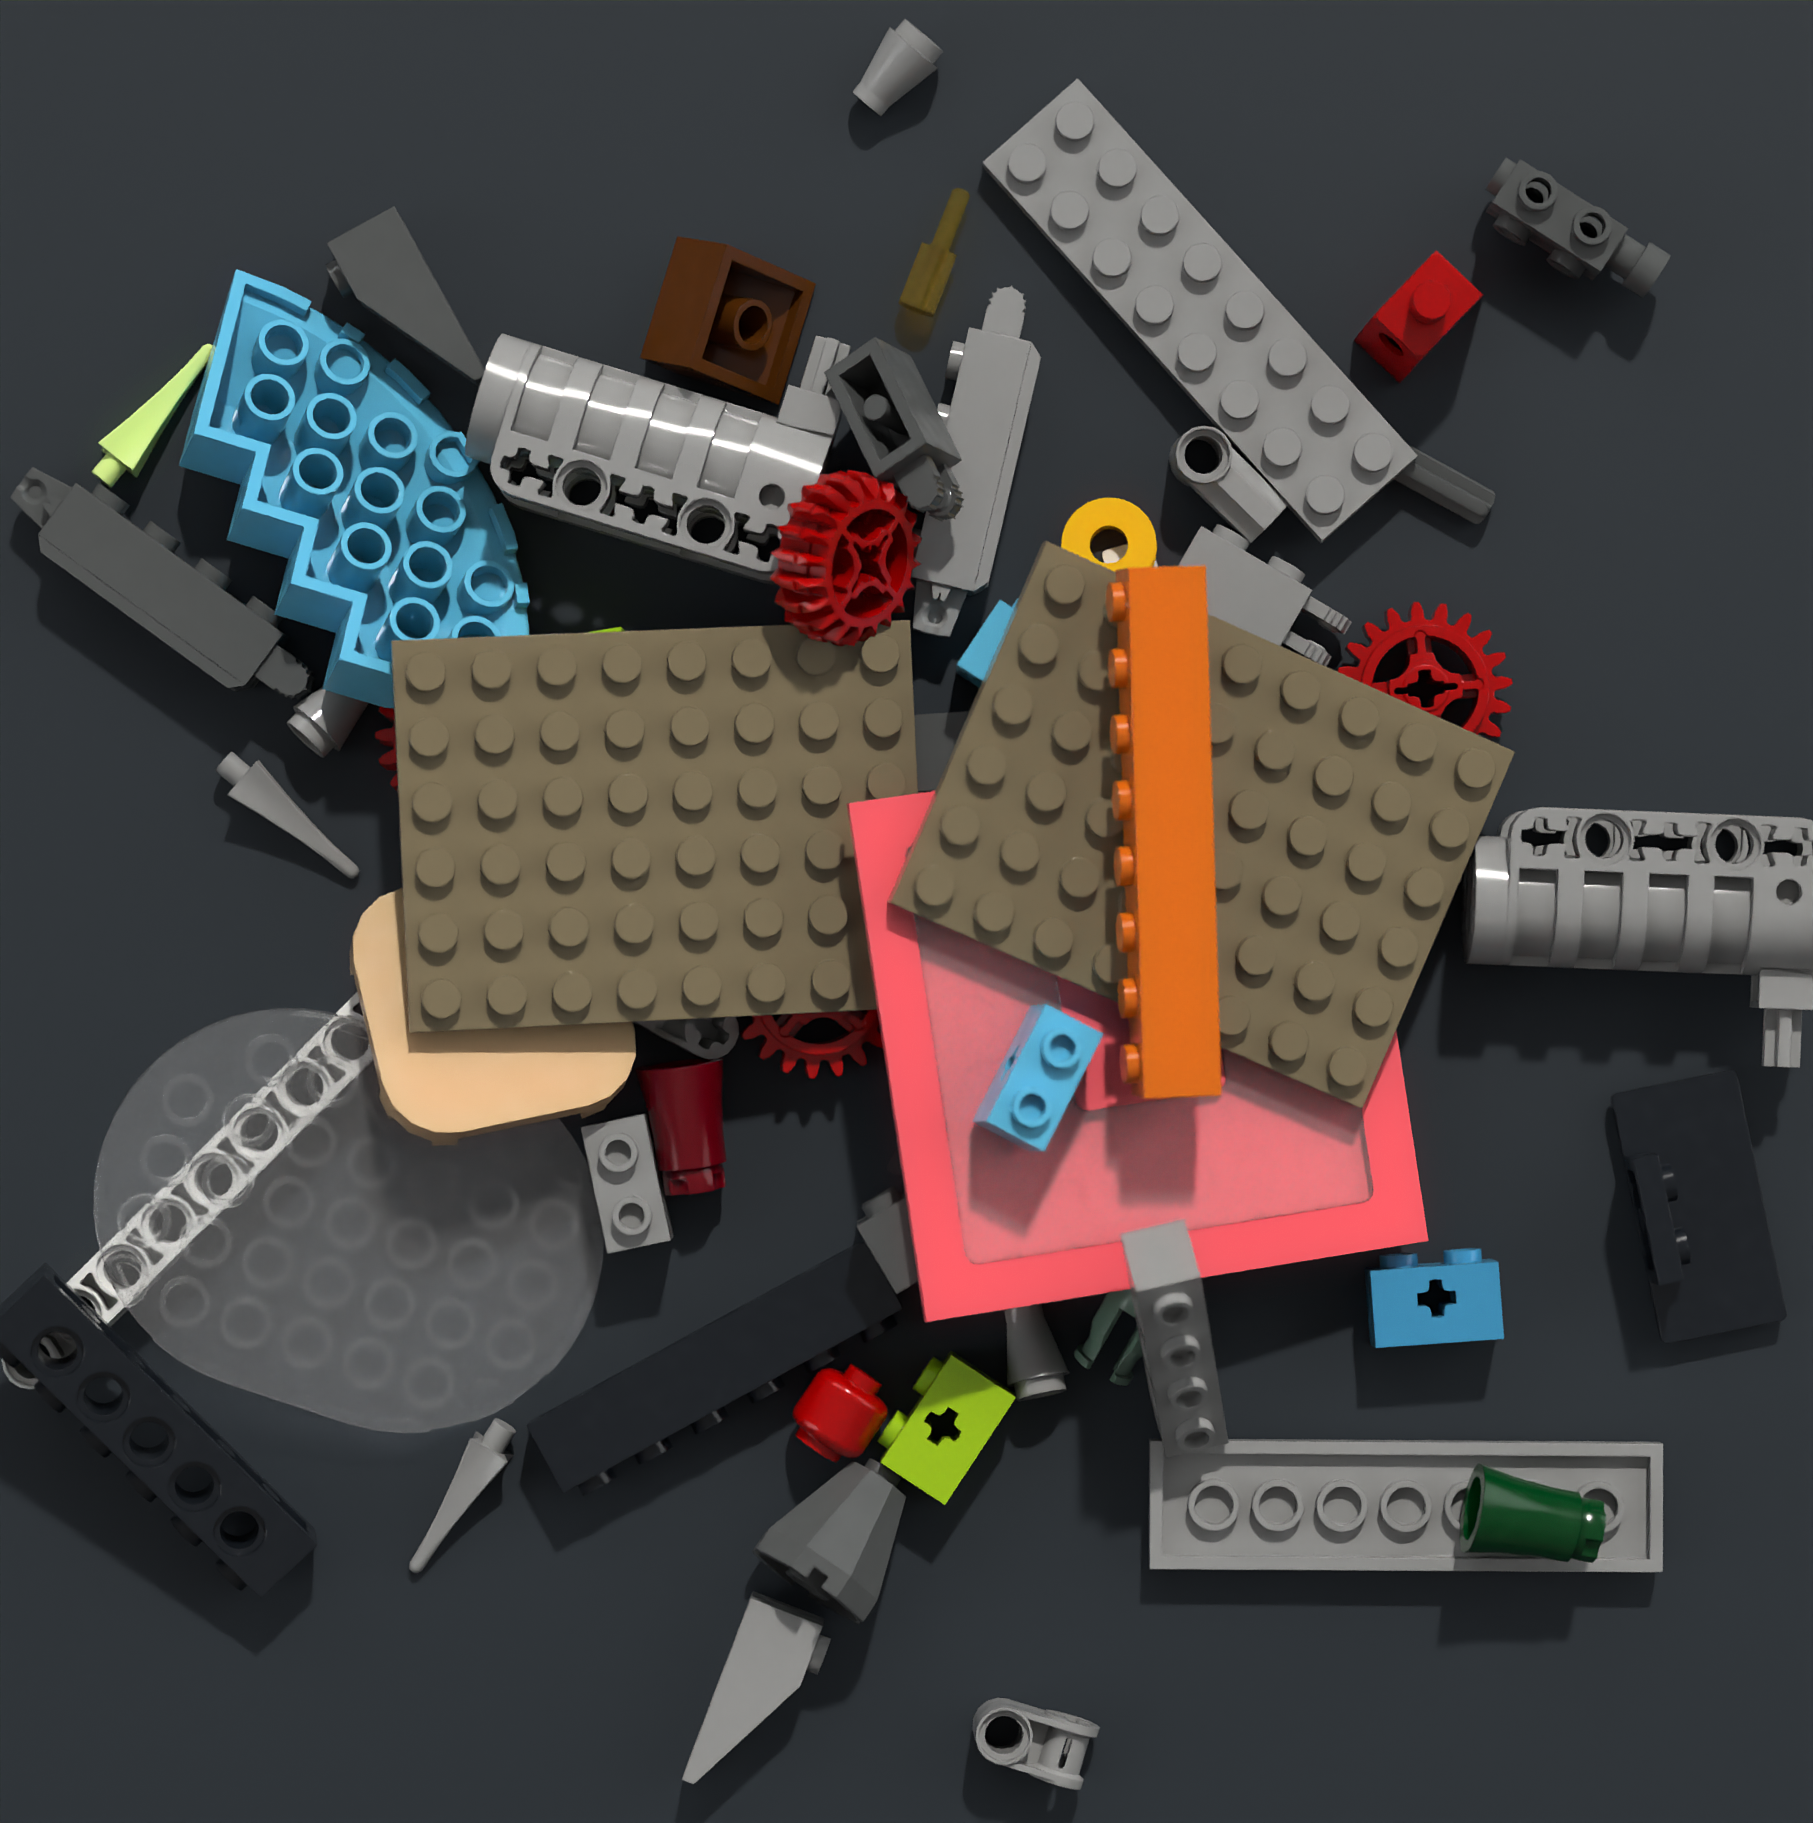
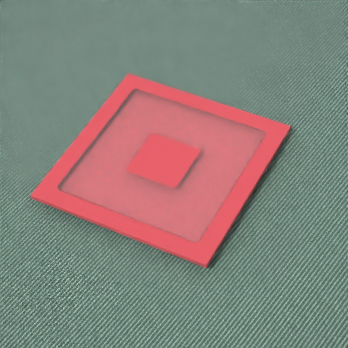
[847,791,1429,1322]

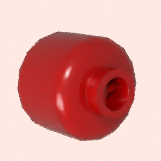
[793,1364,888,1463]

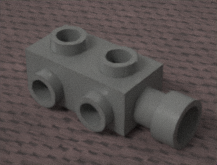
[1485,157,1671,299]

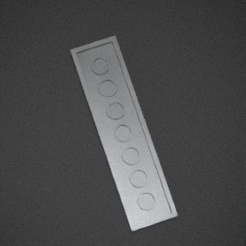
[982,78,1418,543]
[1149,1438,1663,1572]

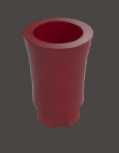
[635,1057,727,1196]

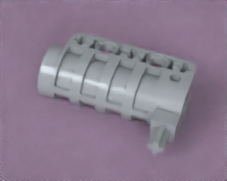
[465,334,852,584]
[1461,807,1813,1068]

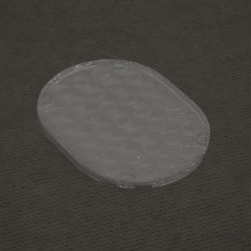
[93,1008,604,1433]

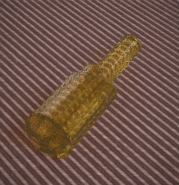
[898,188,970,317]

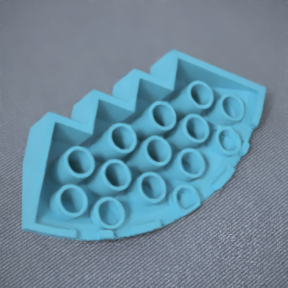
[179,269,530,708]

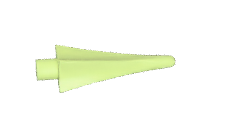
[91,344,213,488]

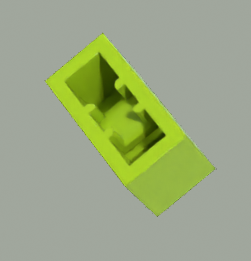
[877,1351,1016,1505]

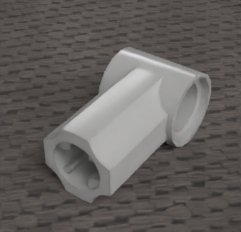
[1169,425,1289,543]

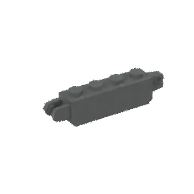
[10,467,316,701]

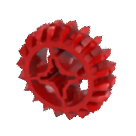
[769,470,922,646]

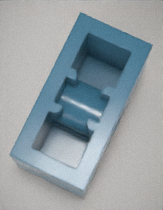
[1365,1248,1504,1348]

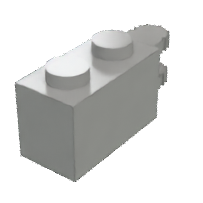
[1178,524,1352,666]

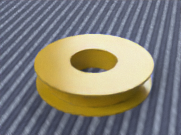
[1061,498,1157,572]

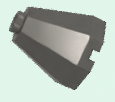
[752,1458,906,1625]

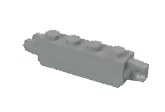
[911,285,1041,638]

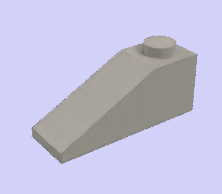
[682,1591,831,1784]

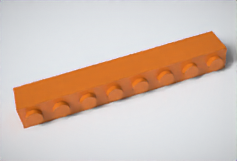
[1106,566,1222,1099]

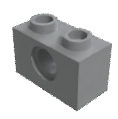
[581,1113,674,1254]

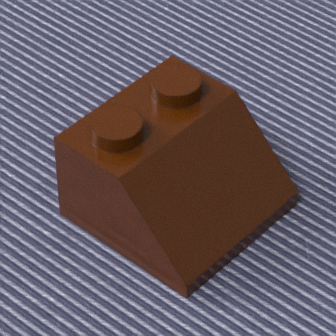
[640,236,816,405]

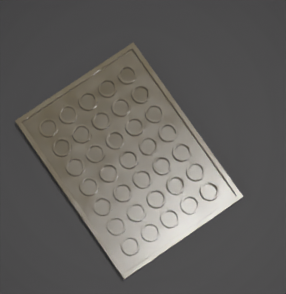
[887,541,1515,1108]
[391,620,918,1033]

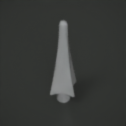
[215,751,359,879]
[409,1418,516,1573]

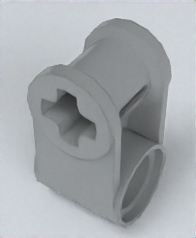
[972,1698,1100,1790]

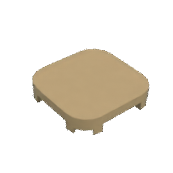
[349,888,636,1146]

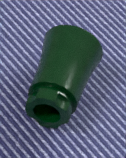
[1460,1463,1606,1563]

